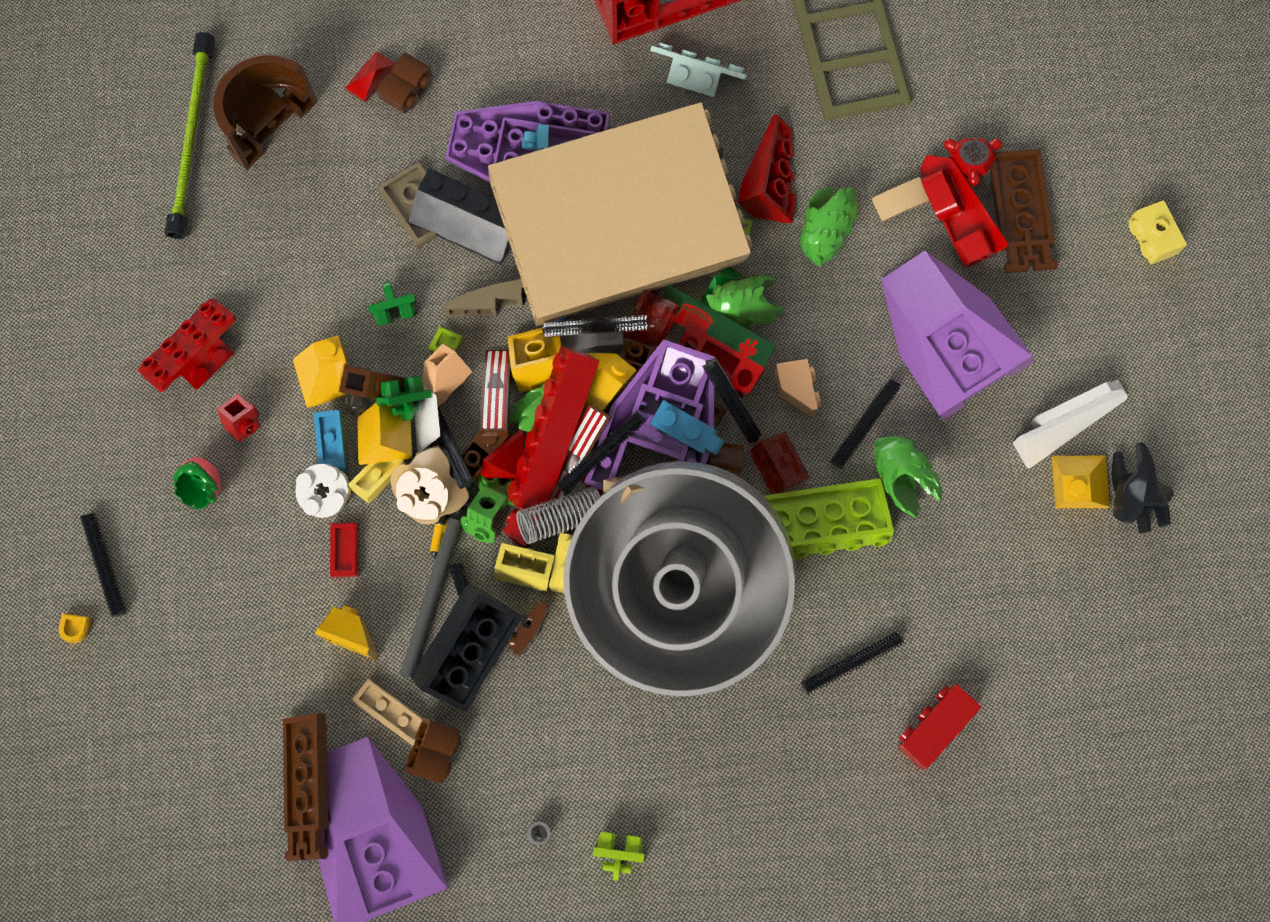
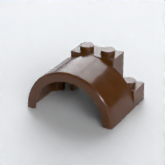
[213,54,318,170]

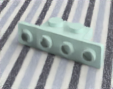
[650,42,748,97]

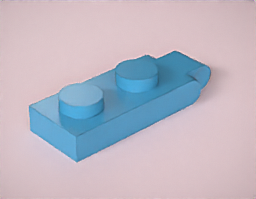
[650,400,725,456]
[313,410,348,472]

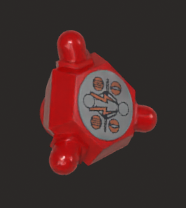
[944,138,1002,186]

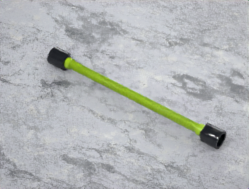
[164,32,215,239]

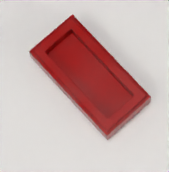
[330,522,359,578]

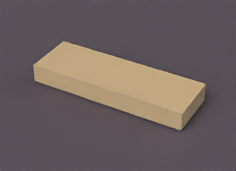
[352,678,423,746]

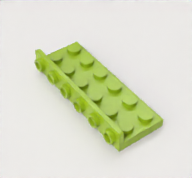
[764,478,894,559]

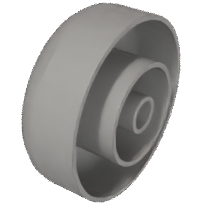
[564,462,795,696]

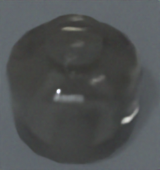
[344,394,372,416]

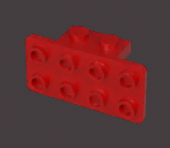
[138,298,236,392]

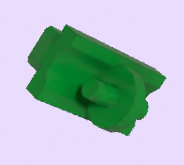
[376,376,432,421]

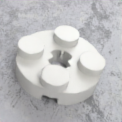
[295,464,351,518]

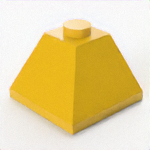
[507,328,562,393]
[293,335,350,408]
[584,353,637,411]
[1052,455,1110,508]
[315,605,378,660]

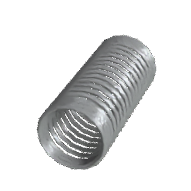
[516,486,601,544]

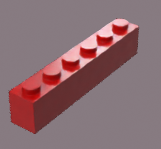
[508,346,600,513]

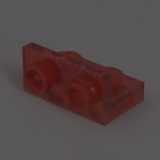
[623,290,681,348]
[750,431,810,494]

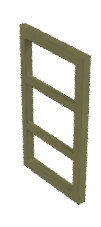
[792,0,912,121]

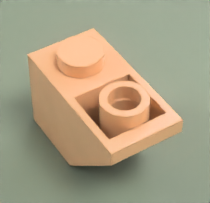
[422,344,472,407]
[774,359,821,417]

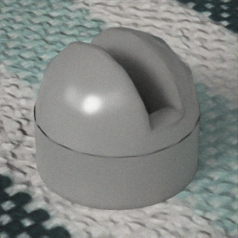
[527,822,551,845]

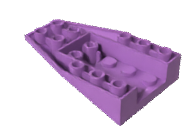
[445,101,610,182]
[881,251,1034,420]
[318,737,451,922]

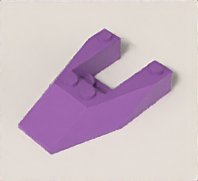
[584,339,715,491]

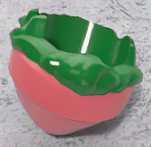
[173,457,221,510]

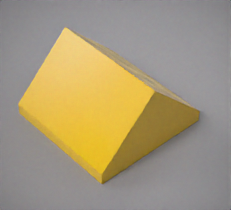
[357,403,413,465]

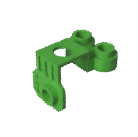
[460,475,514,543]

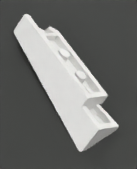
[1013,380,1128,468]

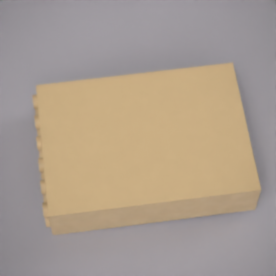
[488,102,752,327]

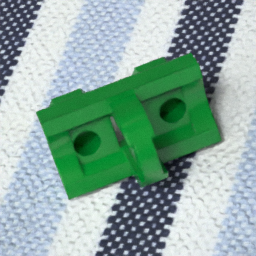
[368,281,416,326]

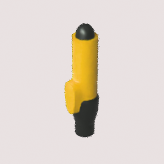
[430,515,448,557]

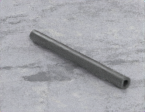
[400,518,461,678]

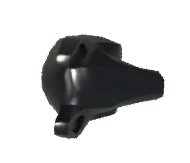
[1111,443,1174,534]

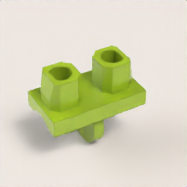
[593,832,645,881]

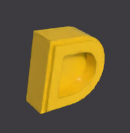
[59,613,92,643]

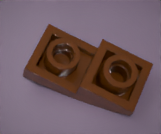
[510,602,549,657]

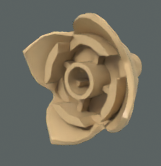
[390,447,470,525]

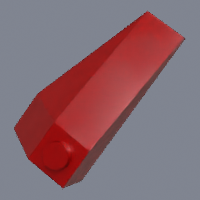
[738,114,796,224]

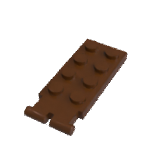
[989,149,1058,273]
[283,713,329,861]

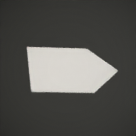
[414,387,440,453]

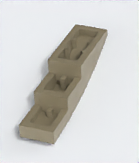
[443,279,526,317]

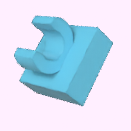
[522,124,549,152]

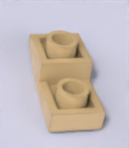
[871,177,929,222]

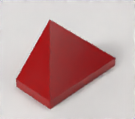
[345,51,395,103]
[481,430,524,479]

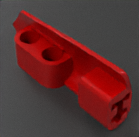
[920,155,1009,268]

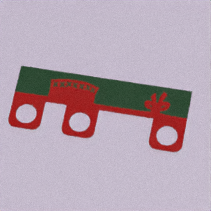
[645,285,776,394]

